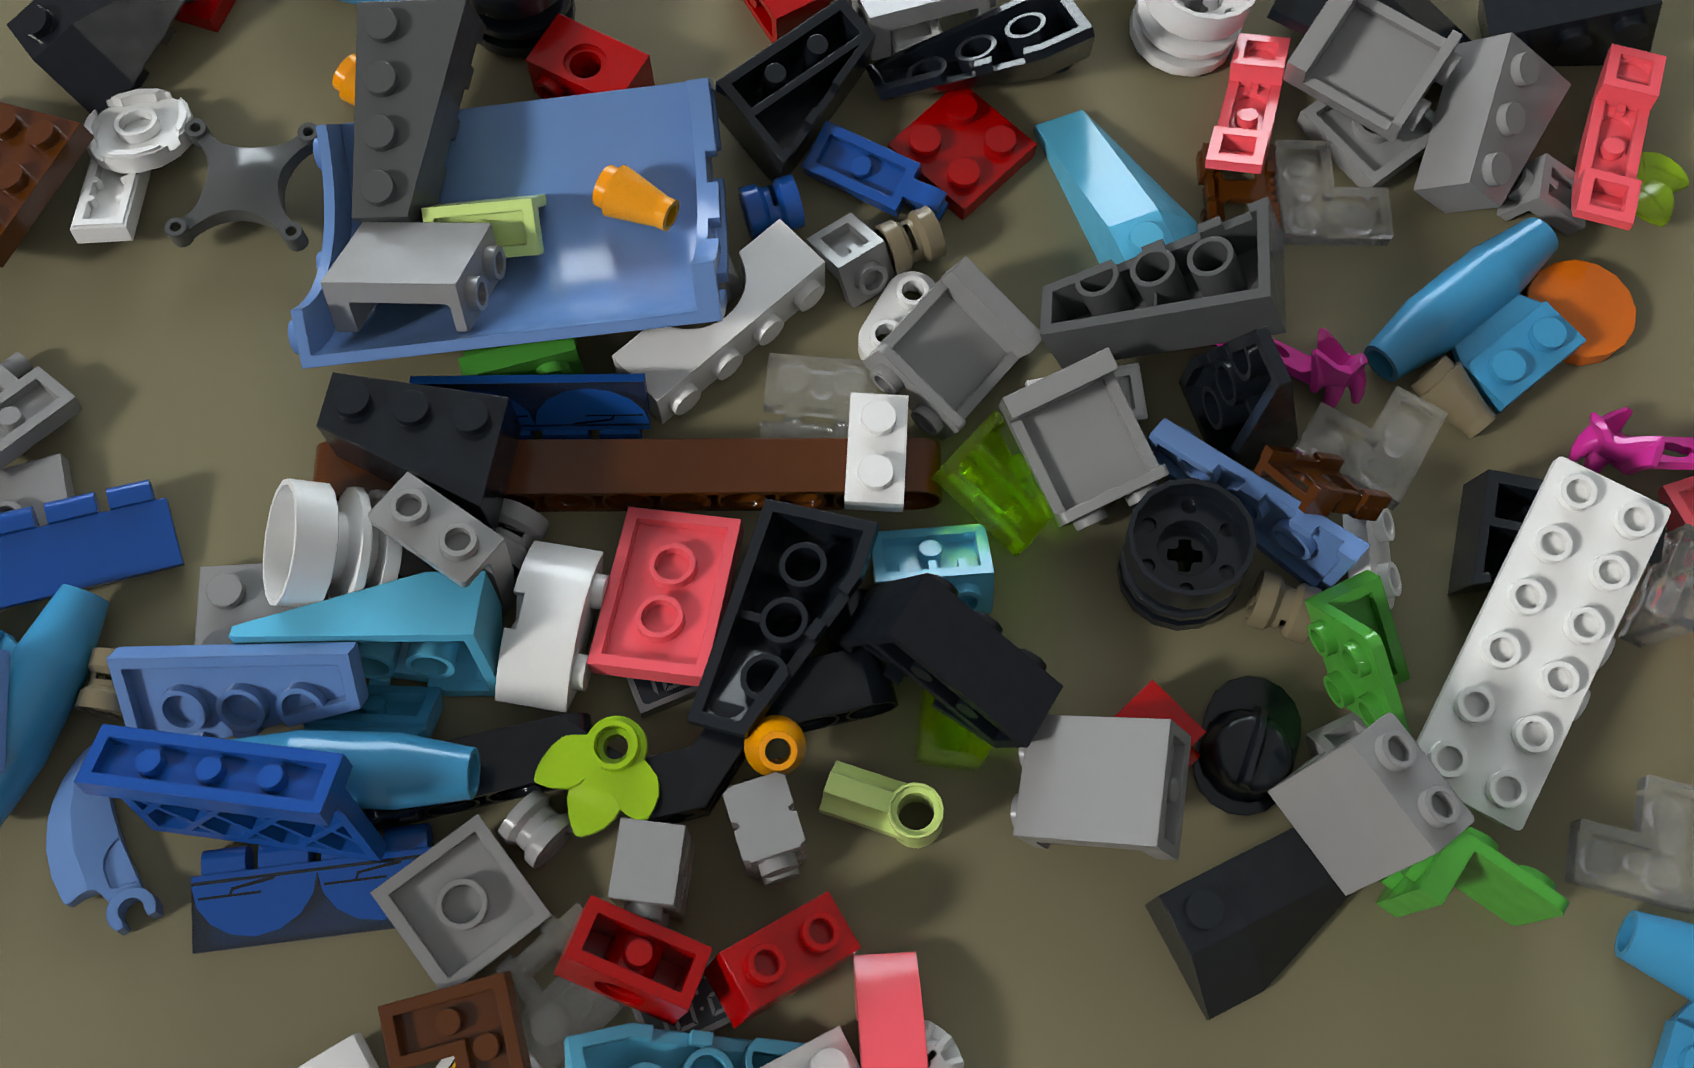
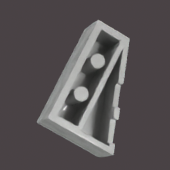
[1413,32,1571,214]

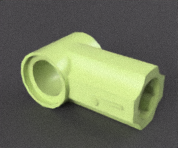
[819,760,944,849]

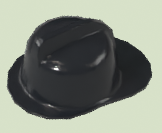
[1193,676,1301,816]

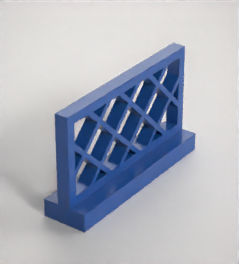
[74,724,387,861]

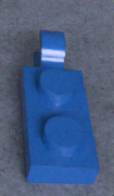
[801,120,949,223]

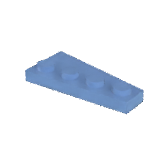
[1147,418,1370,591]
[106,642,369,739]

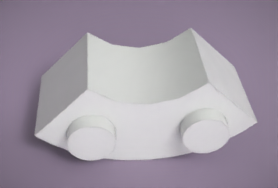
[495,540,610,713]

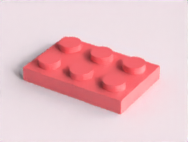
[587,506,744,687]

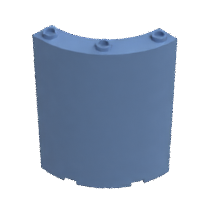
[288,78,729,369]

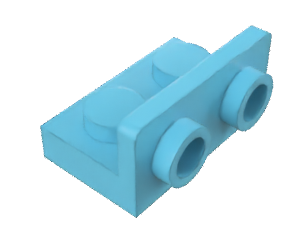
[871,523,995,614]

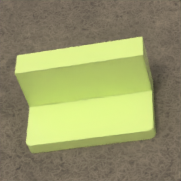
[421,194,547,258]

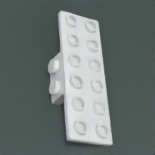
[1416,457,1671,831]

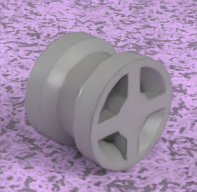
[497,789,573,869]

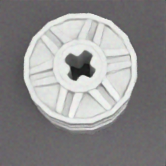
[1130,0,1255,77]
[263,479,403,607]

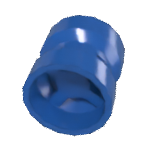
[738,174,805,241]

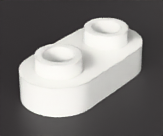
[858,271,935,362]
[1342,508,1402,610]

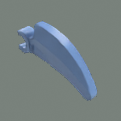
[46,746,163,935]

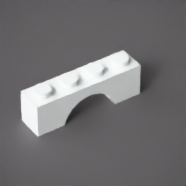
[612,219,825,424]

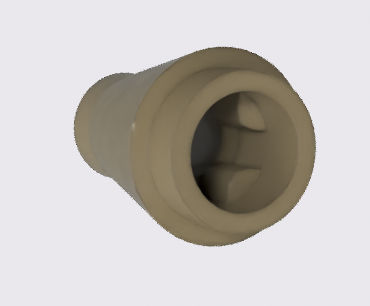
[1410,355,1496,439]

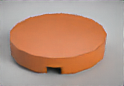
[1522,259,1636,366]

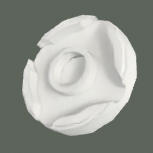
[84,88,194,173]

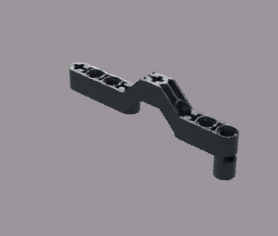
[362,589,899,830]

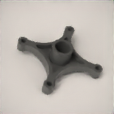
[164,118,317,252]

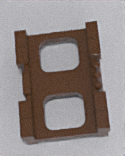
[1196,143,1281,229]
[1254,445,1392,521]

